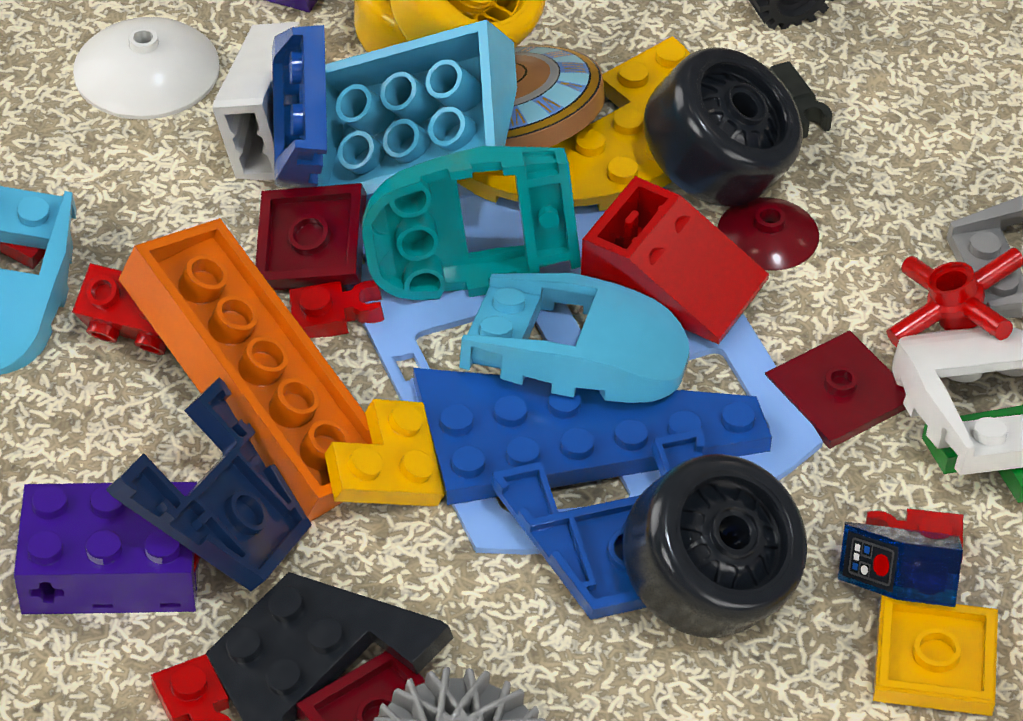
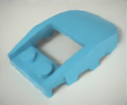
[0,186,77,375]
[459,273,689,403]

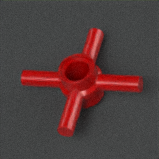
[886,247,1023,347]

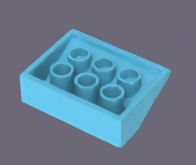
[317,19,517,200]

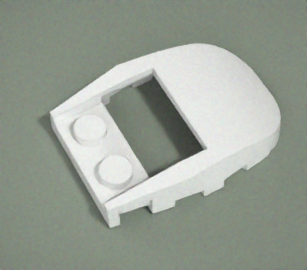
[892,327,1023,475]

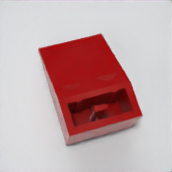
[581,176,769,345]

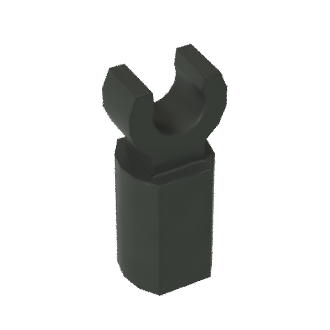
[769,61,832,138]

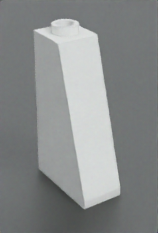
[212,22,301,180]

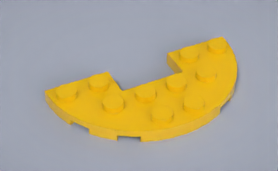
[457,36,690,211]

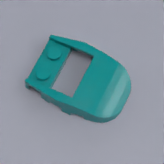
[362,146,581,300]

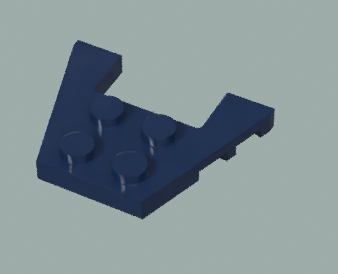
[106,377,312,591]

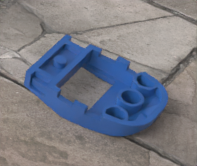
[272,25,327,189]

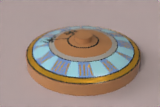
[505,45,606,147]

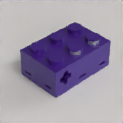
[14,482,201,614]

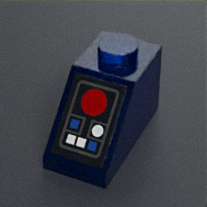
[838,521,963,607]

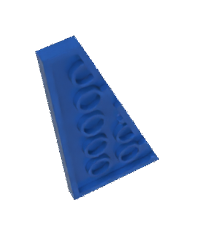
[413,368,772,505]

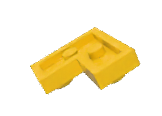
[324,399,446,506]

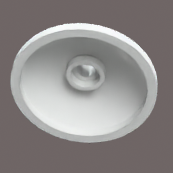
[73,17,220,120]

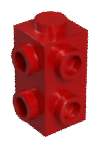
[72,263,168,355]

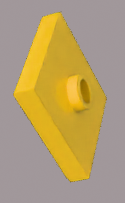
[873,595,998,716]

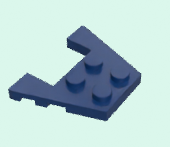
[491,428,705,620]

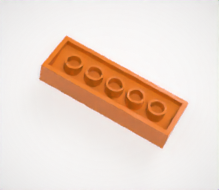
[118,218,372,522]

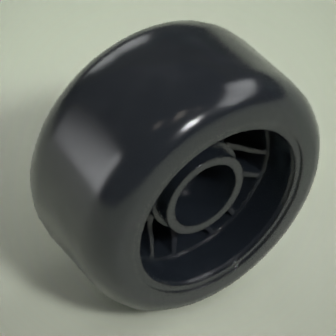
[644,47,803,207]
[623,454,807,638]

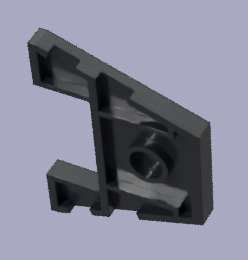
[206,572,454,721]

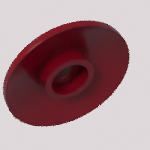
[718,197,819,271]

